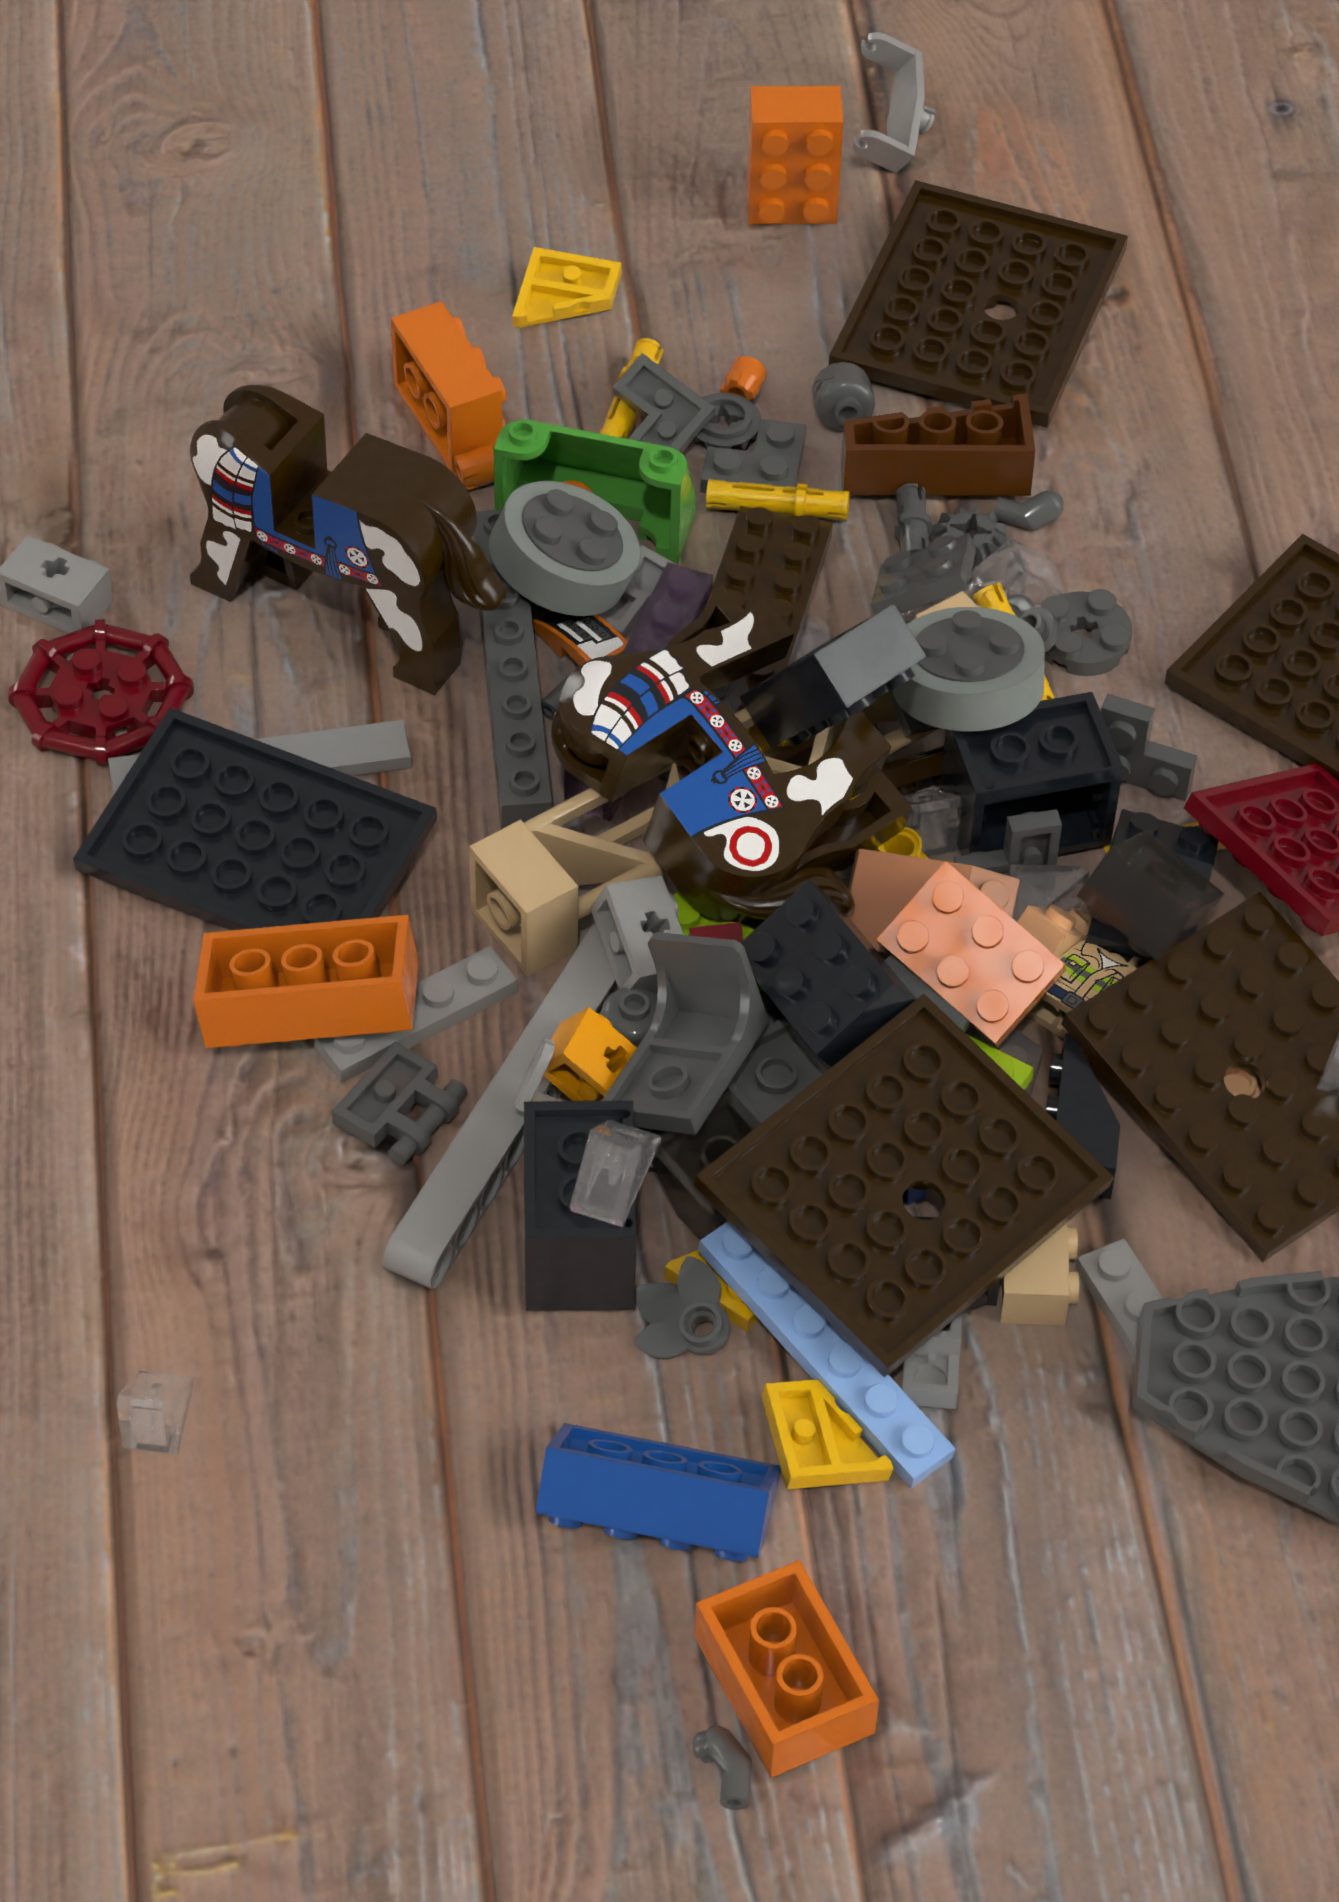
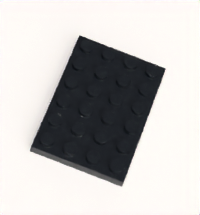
[73,707,437,930]

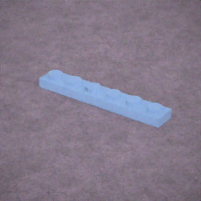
[698,1221,955,1489]

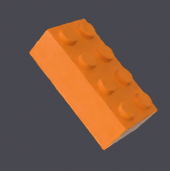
[193,915,419,1048]

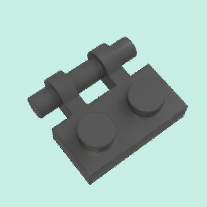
[332,1042,467,1165]

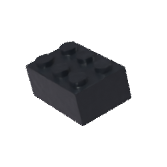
[741,880,916,1067]

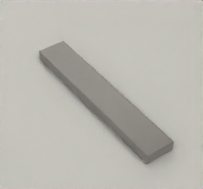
[108,720,411,795]

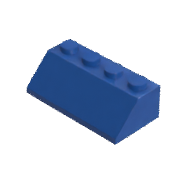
[535,1423,781,1561]

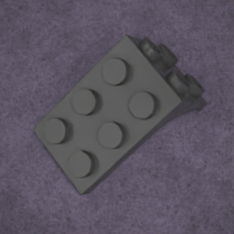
[602,932,769,1135]

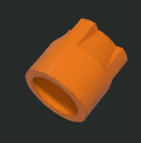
[720,356,767,401]
[453,444,494,491]

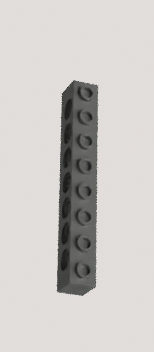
[473,510,552,829]

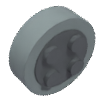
[489,481,640,616]
[893,607,1045,731]

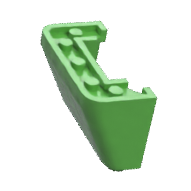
[493,419,696,565]

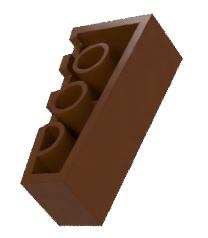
[841,393,1035,497]

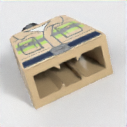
[1026,940,1142,1050]

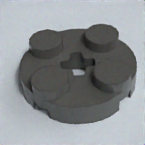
[1041,589,1132,676]

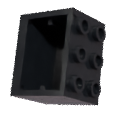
[939,692,1123,856]
[524,1101,636,1311]

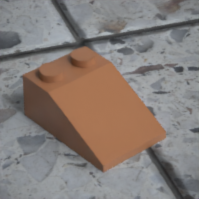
[848,849,1020,960]

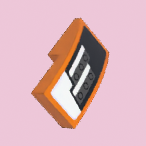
[532,610,632,666]

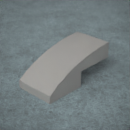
[598,545,684,637]
[902,1312,962,1409]

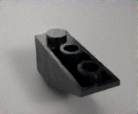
[1046,1033,1120,1199]

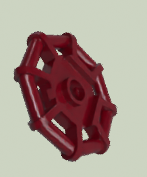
[8,619,194,766]

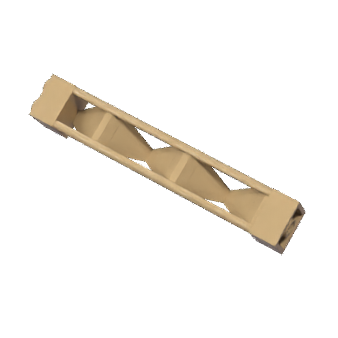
[469,591,984,977]

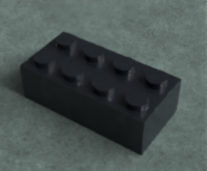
[740,604,927,748]

